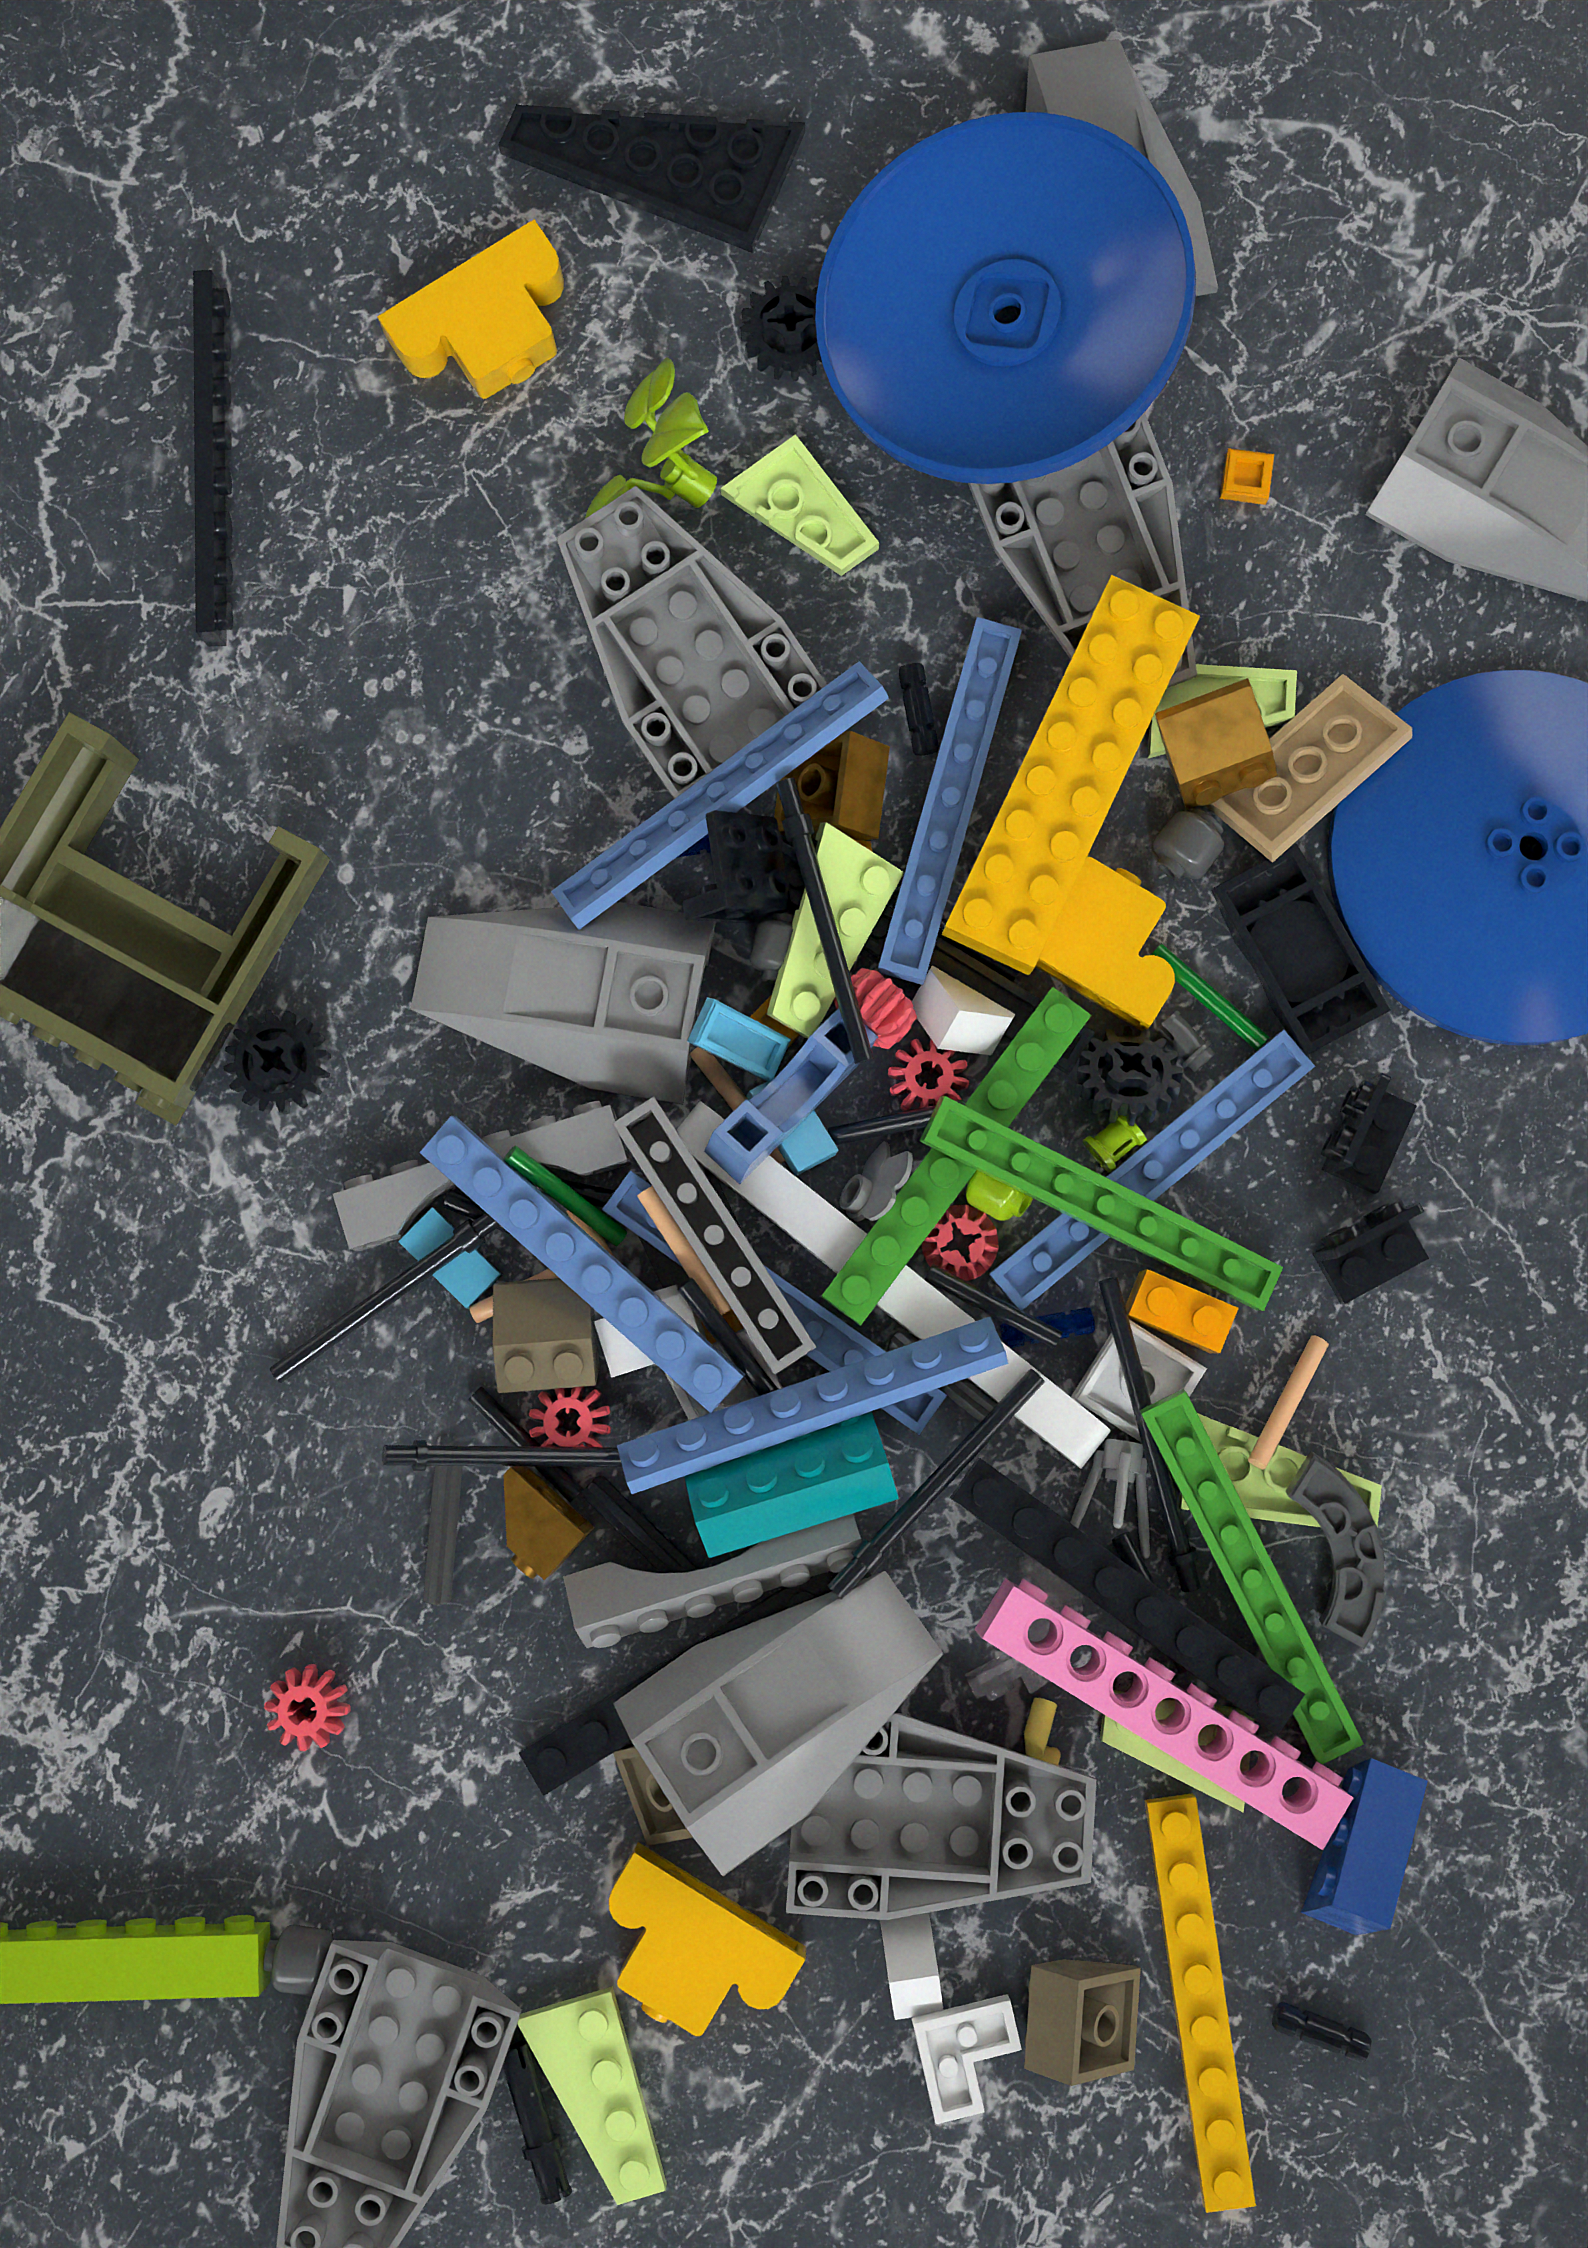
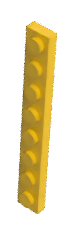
[1145,1793,1256,2213]

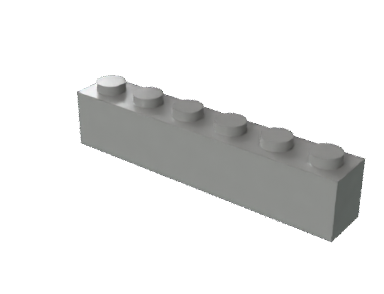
[612,1096,816,1375]

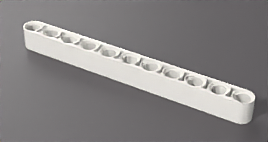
[676,1101,1111,1469]

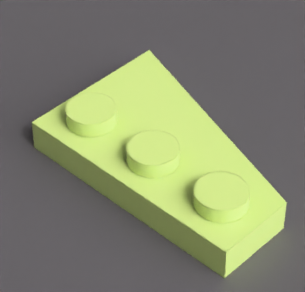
[721,434,879,576]
[1148,664,1297,758]
[1100,1690,1254,1813]

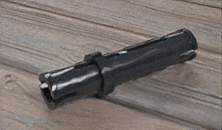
[502,2041,572,2205]

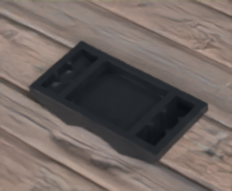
[1211,844,1391,1056]

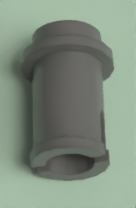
[1155,1010,1216,1072]

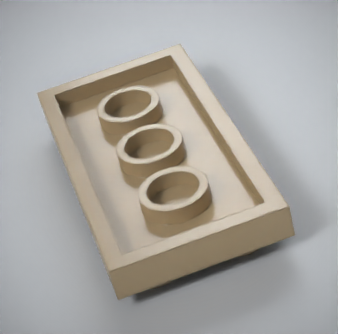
[1206,674,1412,863]

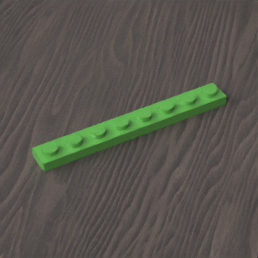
[821,987,1092,1326]
[920,1096,1283,1311]
[1139,1389,1364,1764]

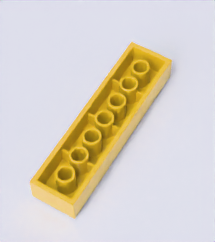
[941,575,1200,975]

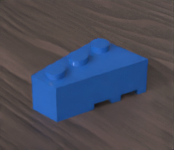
[1301,1758,1428,1935]

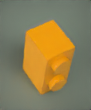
[1125,1269,1238,1353]

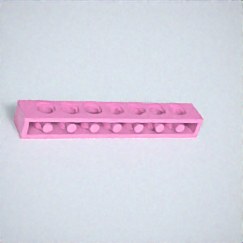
[974,1578,1353,1850]

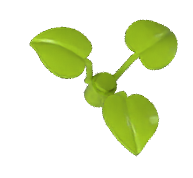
[585,357,717,519]

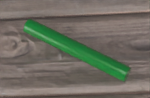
[1151,943,1269,1051]
[504,1145,627,1246]

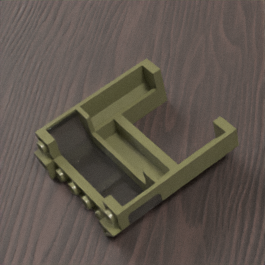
[0,712,331,1126]

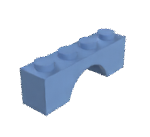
[704,1008,878,1184]

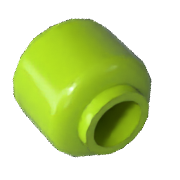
[966,1170,1033,1221]

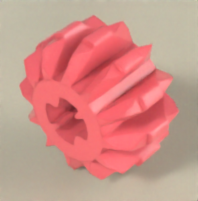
[834,968,917,1049]
[888,1039,969,1112]
[529,1386,612,1447]
[264,1664,351,1751]

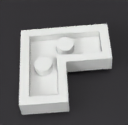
[911,1994,1022,2124]

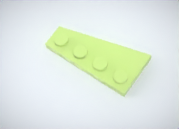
[767,822,904,1039]
[1179,1413,1382,1527]
[517,1986,667,2205]

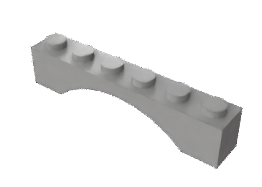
[333,1101,631,1251]
[563,1513,862,1648]

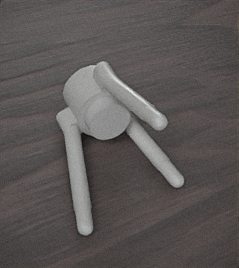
[1070,1439,1150,1559]

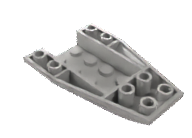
[1025,39,1218,296]
[1365,358,1588,602]
[968,412,1197,688]
[556,486,827,799]
[411,902,716,1105]
[613,1571,943,1876]
[786,1713,1096,1920]
[276,1940,522,2248]

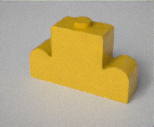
[377,219,564,399]
[1035,857,1175,1031]
[609,1842,806,2036]

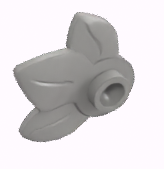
[839,1141,913,1222]

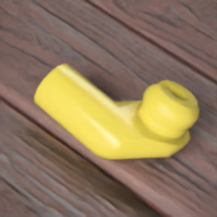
[1024,1698,1061,1765]

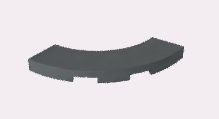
[1285,1451,1385,1649]

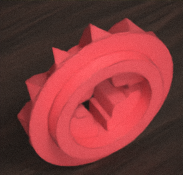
[922,1205,999,1281]

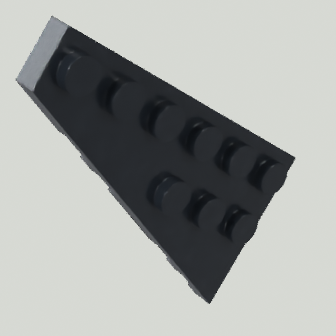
[498,104,805,253]

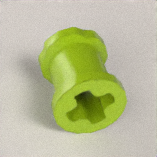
[1083,1115,1147,1173]

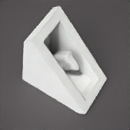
[912,966,1015,1055]
[880,1913,944,2020]

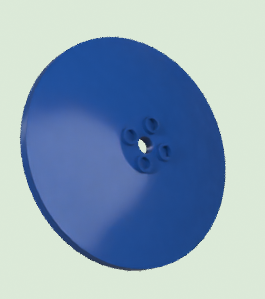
[815,112,1196,484]
[1327,670,1588,1045]

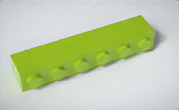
[0,1915,271,2004]

